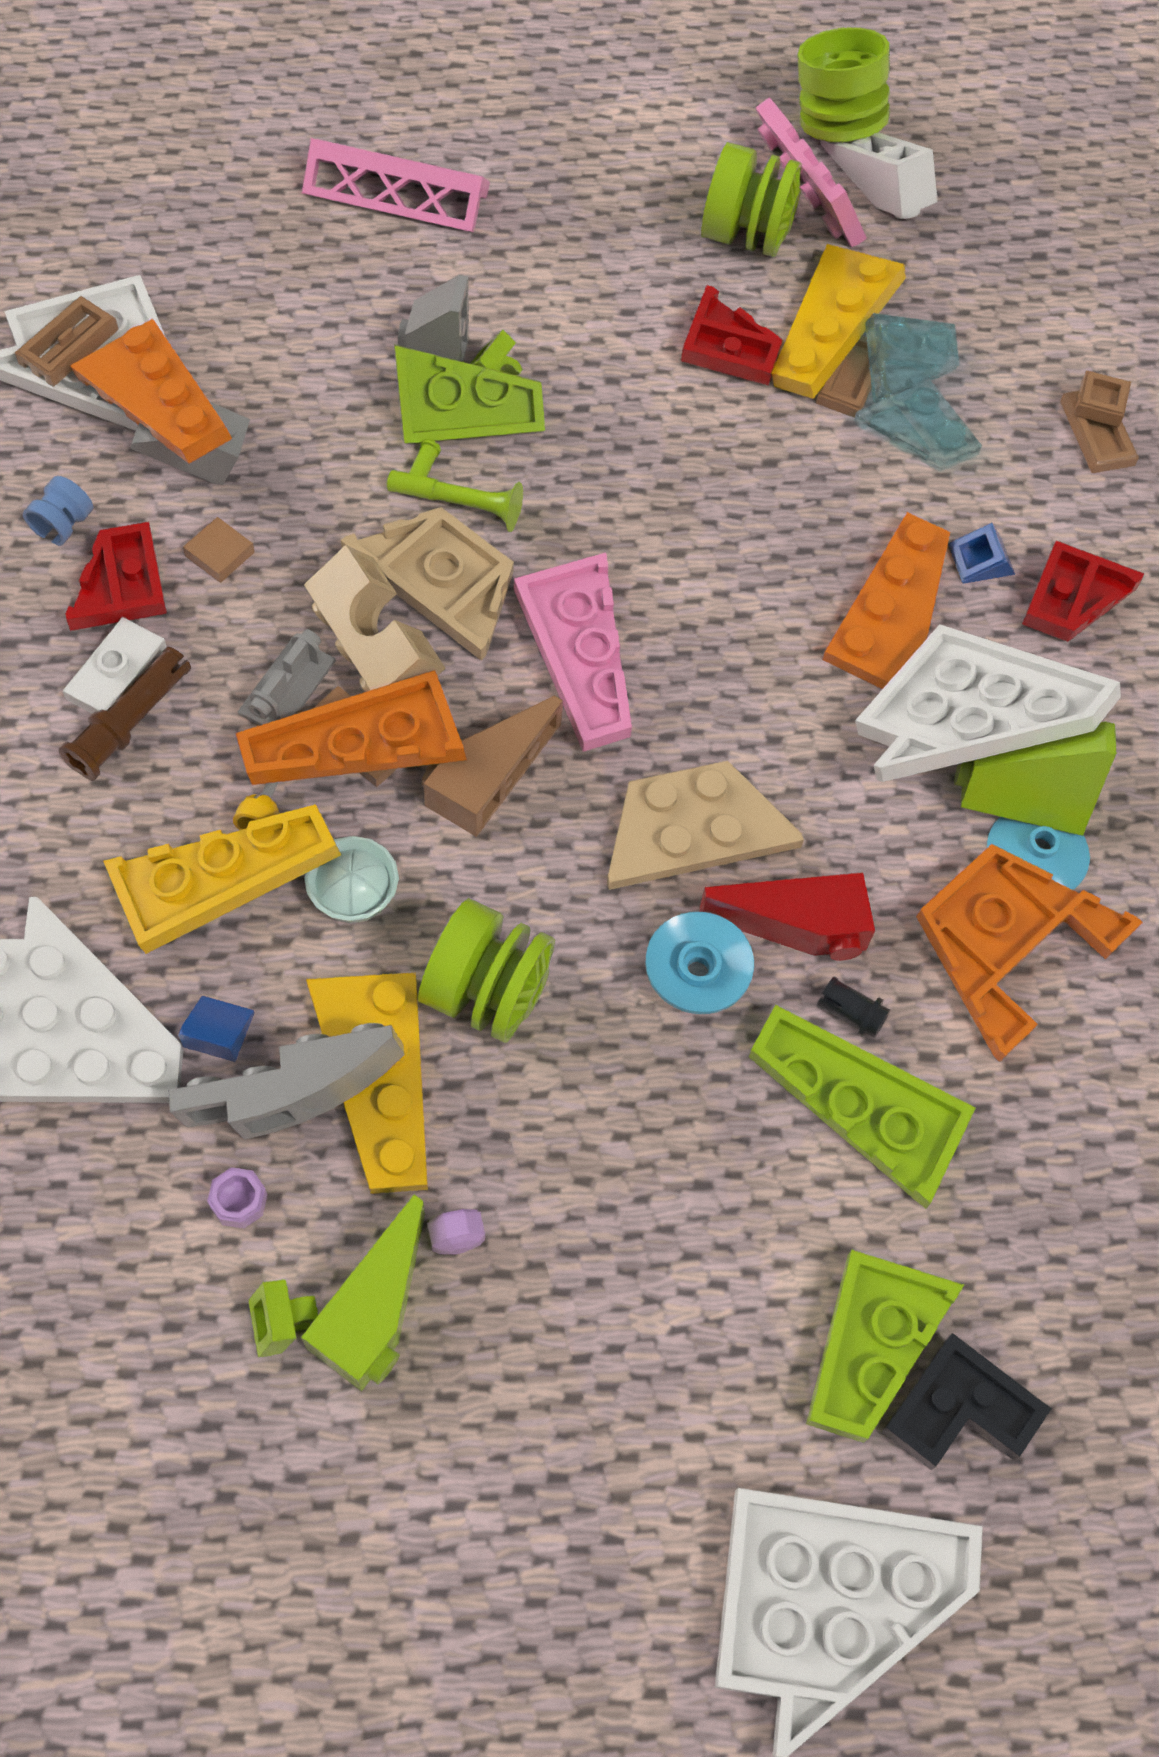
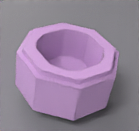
[207,1167,268,1229]
[427,1209,485,1255]

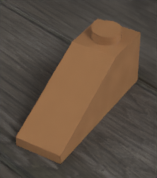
[421,695,563,837]

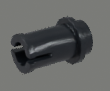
[817,976,891,1038]

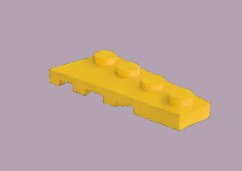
[772,244,906,399]
[103,804,341,954]
[306,972,428,1194]

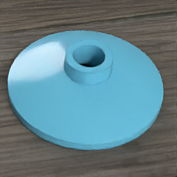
[987,817,1090,890]
[645,912,754,1014]

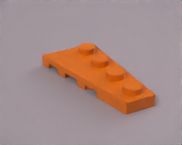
[70,319,232,464]
[822,512,950,689]
[236,670,467,785]

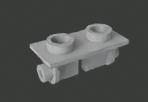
[238,629,336,725]

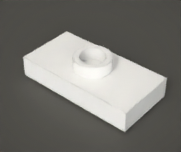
[63,617,167,713]

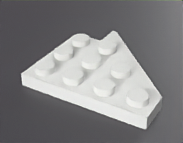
[0,275,165,431]
[855,624,1121,782]
[0,897,183,1103]
[715,1488,983,1757]

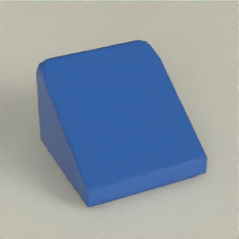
[948,523,1015,584]
[178,996,255,1062]

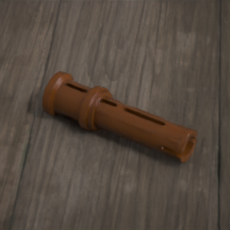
[58,647,191,781]

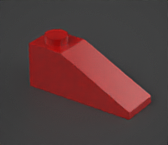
[700,872,875,961]

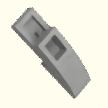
[169,1023,405,1139]

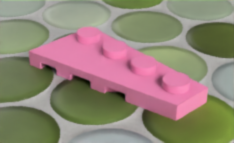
[755,97,867,247]
[514,552,632,752]

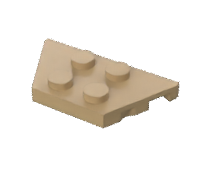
[341,507,514,660]
[607,761,804,890]

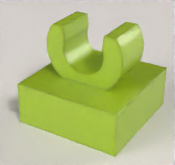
[470,329,523,375]
[248,1279,318,1358]

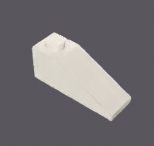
[820,132,937,219]

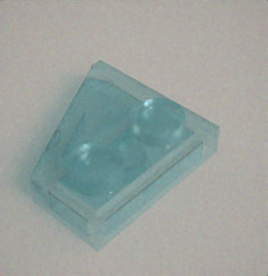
[865,313,960,403]
[854,380,982,472]

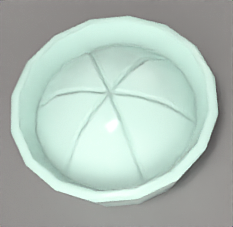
[304,836,399,924]

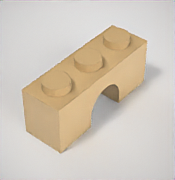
[304,545,446,692]

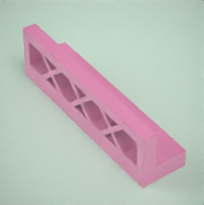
[302,138,490,232]

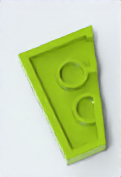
[394,344,545,443]
[806,1250,964,1443]

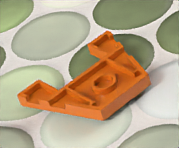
[916,844,1143,1062]

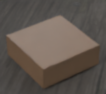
[1074,370,1131,427]
[183,517,255,583]

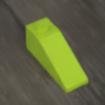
[301,1194,425,1392]

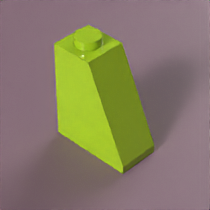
[954,721,1117,836]

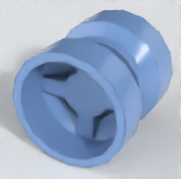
[23,476,93,546]

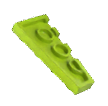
[749,1004,976,1209]

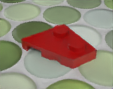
[681,285,783,386]
[65,522,167,631]
[1022,540,1144,642]

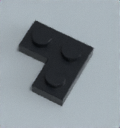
[881,1333,1052,1470]

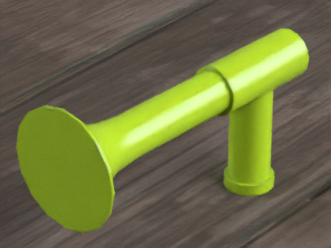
[387,439,523,532]

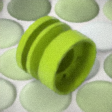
[797,27,890,142]
[701,142,802,257]
[418,898,556,1043]

